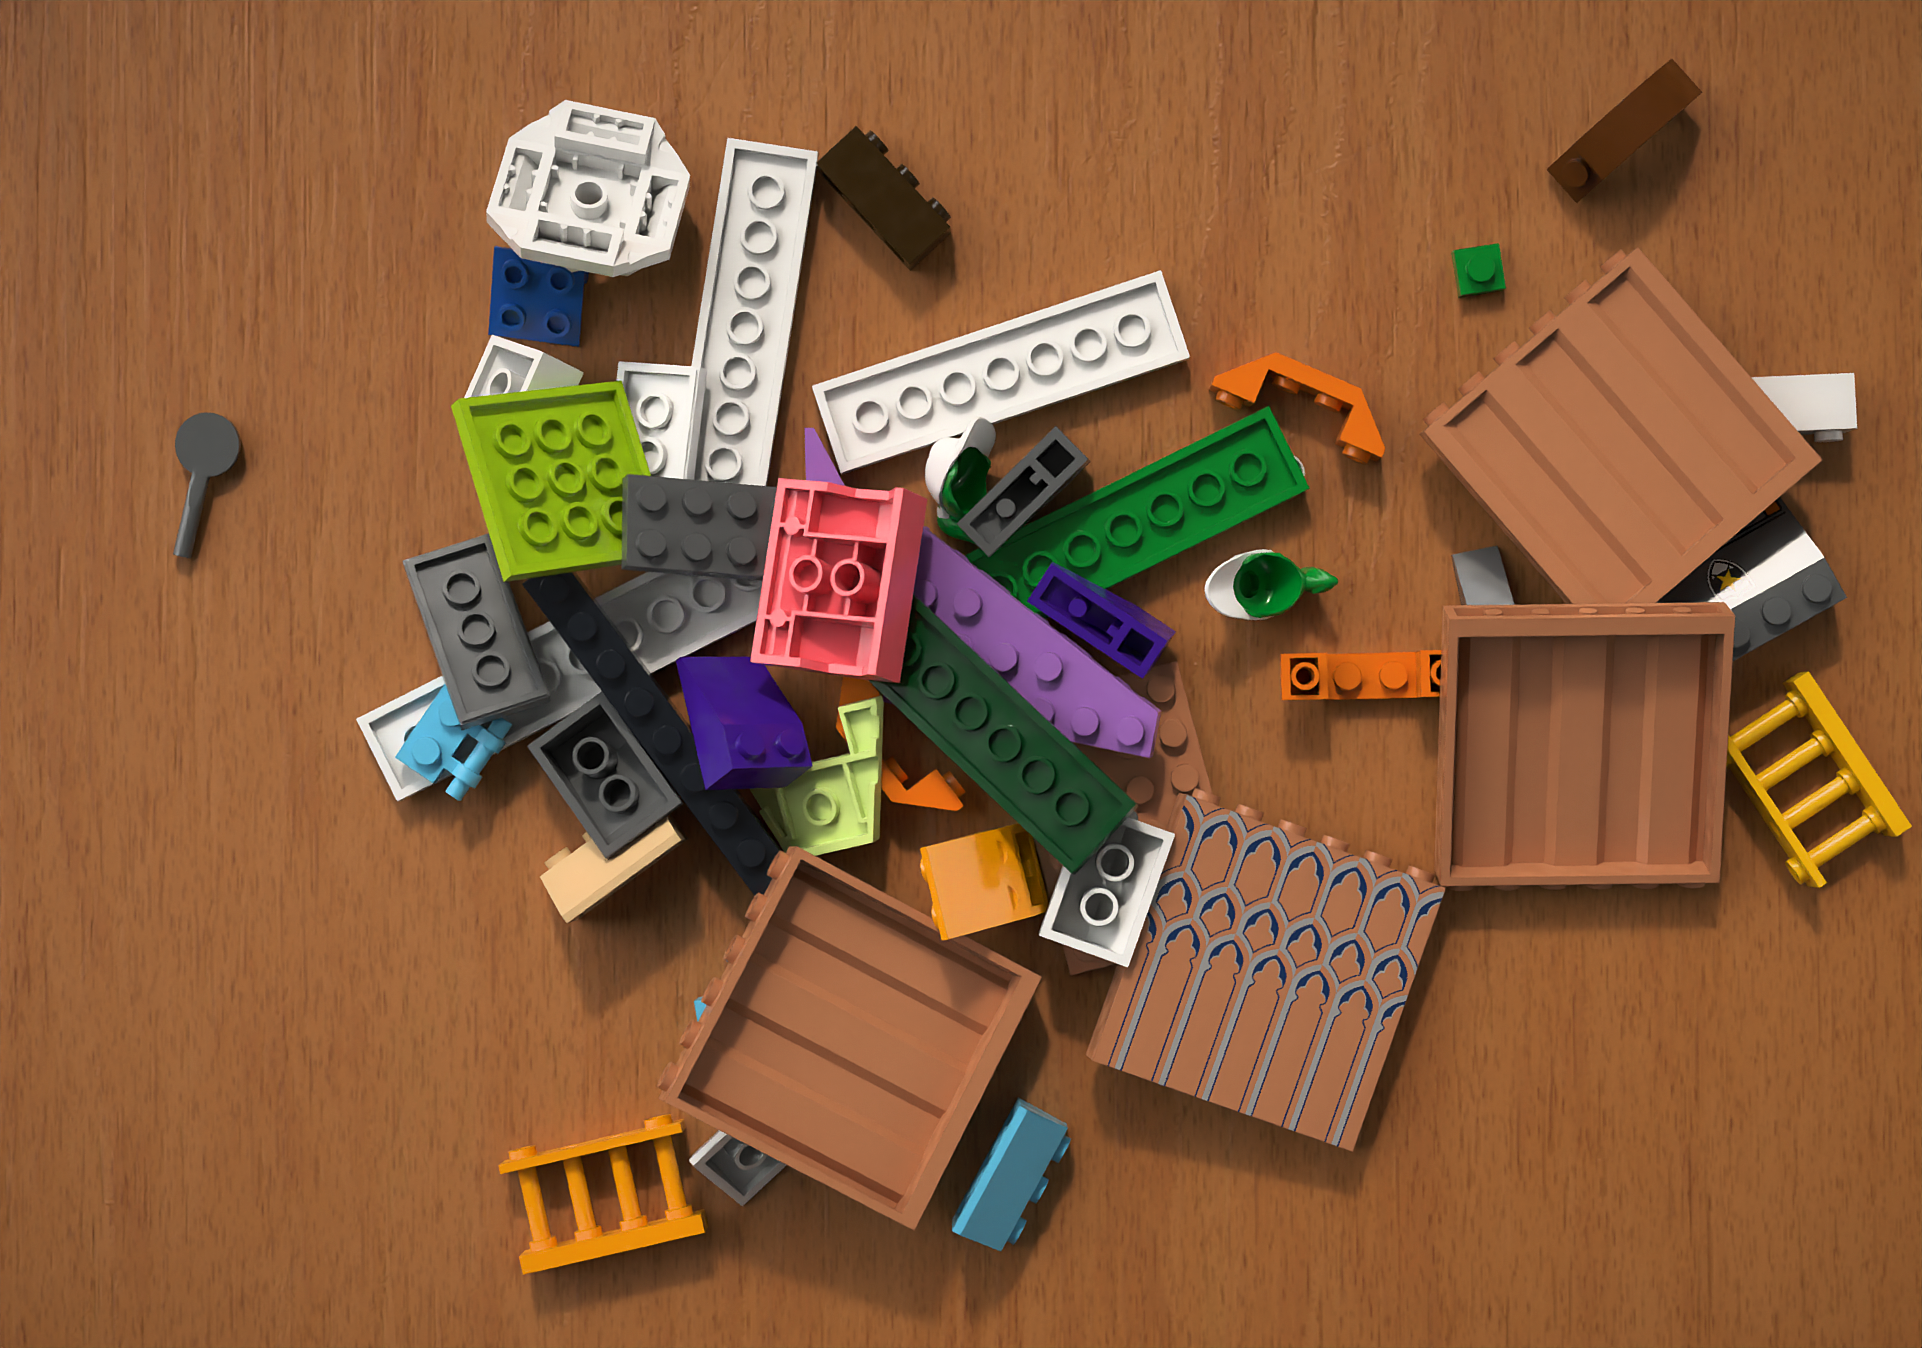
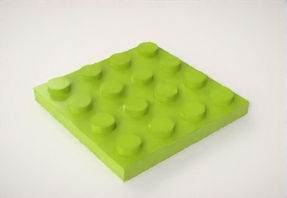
[451,381,651,582]

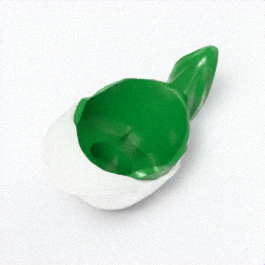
[925,416,996,545]
[1204,549,1338,620]

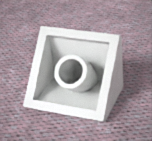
[689,1130,786,1206]

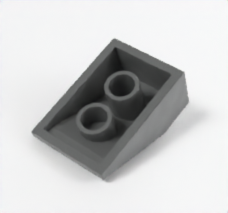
[527,691,683,859]

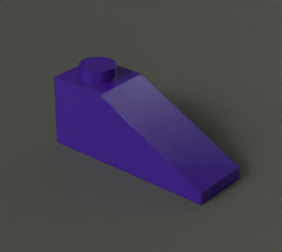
[1027,562,1176,679]

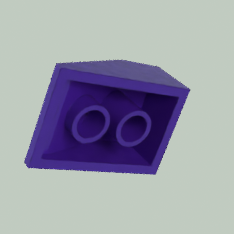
[676,657,813,790]

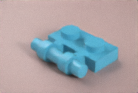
[395,684,513,801]

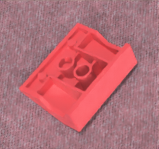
[750,478,927,683]

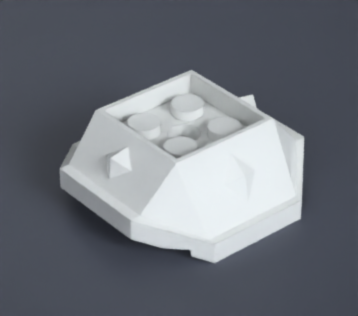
[486,100,690,277]

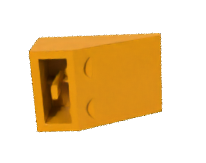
[920,823,1049,941]

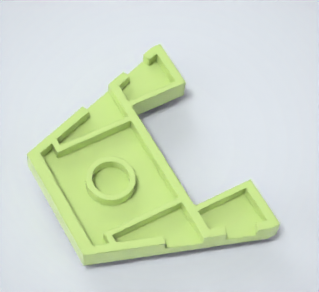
[750,695,884,856]

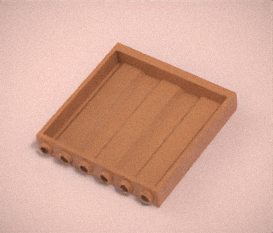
[1419,247,1823,604]
[1434,602,1735,891]
[657,846,1042,1230]

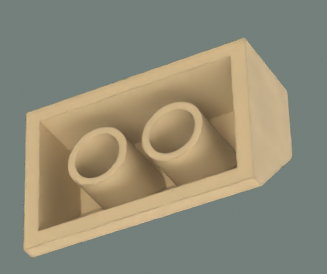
[540,813,689,924]

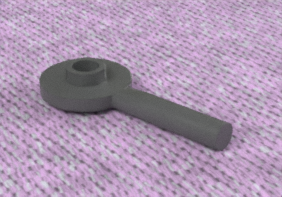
[173,412,241,559]

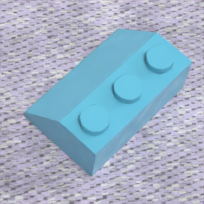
[952,1097,1071,1251]

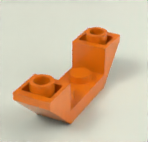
[1209,352,1385,465]
[1280,650,1441,700]
[836,677,966,811]

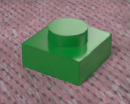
[1451,243,1506,298]

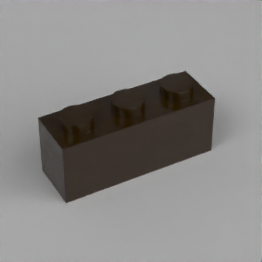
[816,126,951,271]

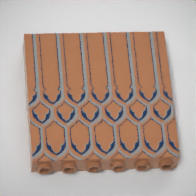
[1086,788,1446,1152]

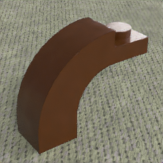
[1547,59,1703,203]

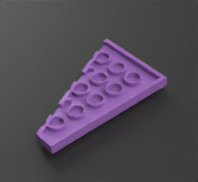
[883,526,1161,758]

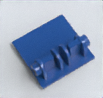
[488,246,589,347]

